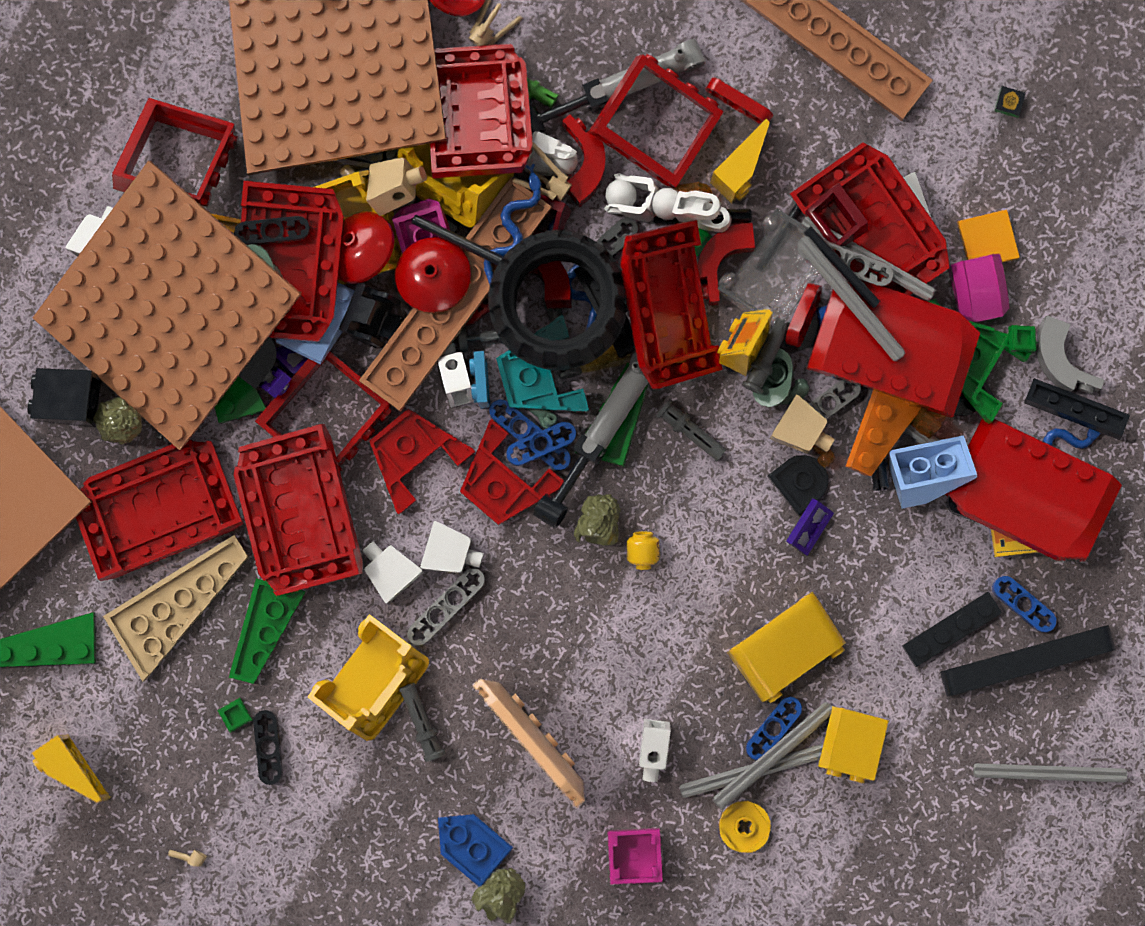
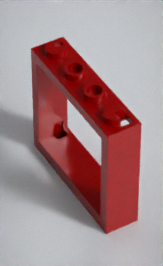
[589,54,724,188]
[112,98,238,207]
[255,351,392,473]

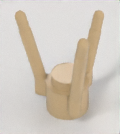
[468,0,522,46]
[513,142,572,201]

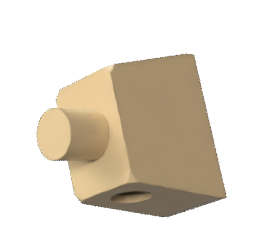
[366,158,427,216]
[769,394,835,454]

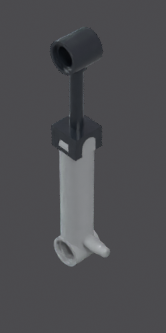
[530,39,706,134]
[533,351,648,529]

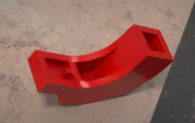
[563,114,606,208]
[698,223,755,306]
[530,261,572,309]

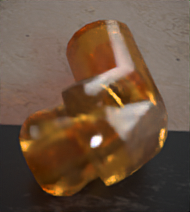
[812,445,835,467]

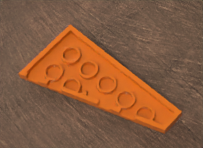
[845,390,923,476]

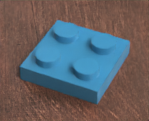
[469,351,490,409]

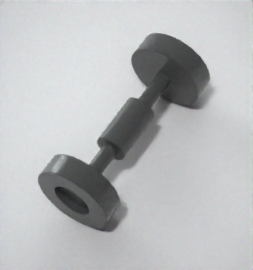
[458,326,499,352]

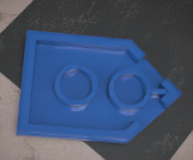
[438,814,513,887]

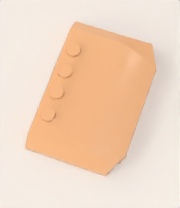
[473,679,584,807]

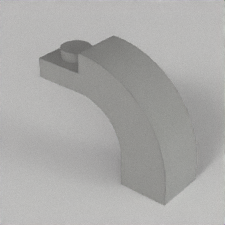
[1036,315,1105,394]

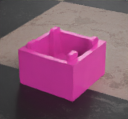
[607,828,663,884]

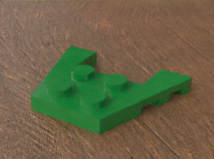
[962,320,1038,424]

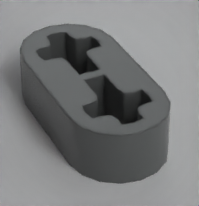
[597,218,638,257]

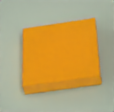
[957,209,1020,263]

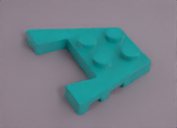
[496,315,589,412]

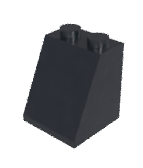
[27,368,101,427]

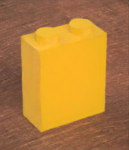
[818,706,889,783]

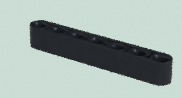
[940,625,1116,697]

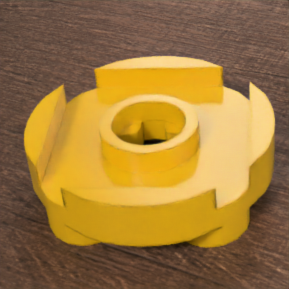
[719,801,770,853]

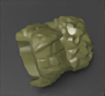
[93,397,142,445]
[574,494,621,546]
[472,868,526,924]

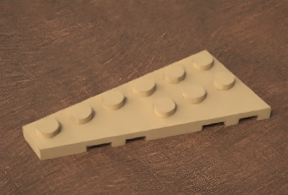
[103,535,249,682]

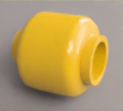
[627,531,660,570]

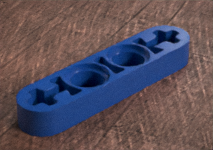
[489,399,571,471]

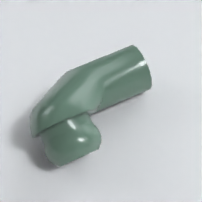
[778,378,809,405]
[527,409,557,429]

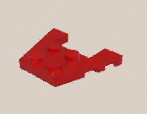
[369,409,476,515]
[460,419,564,526]

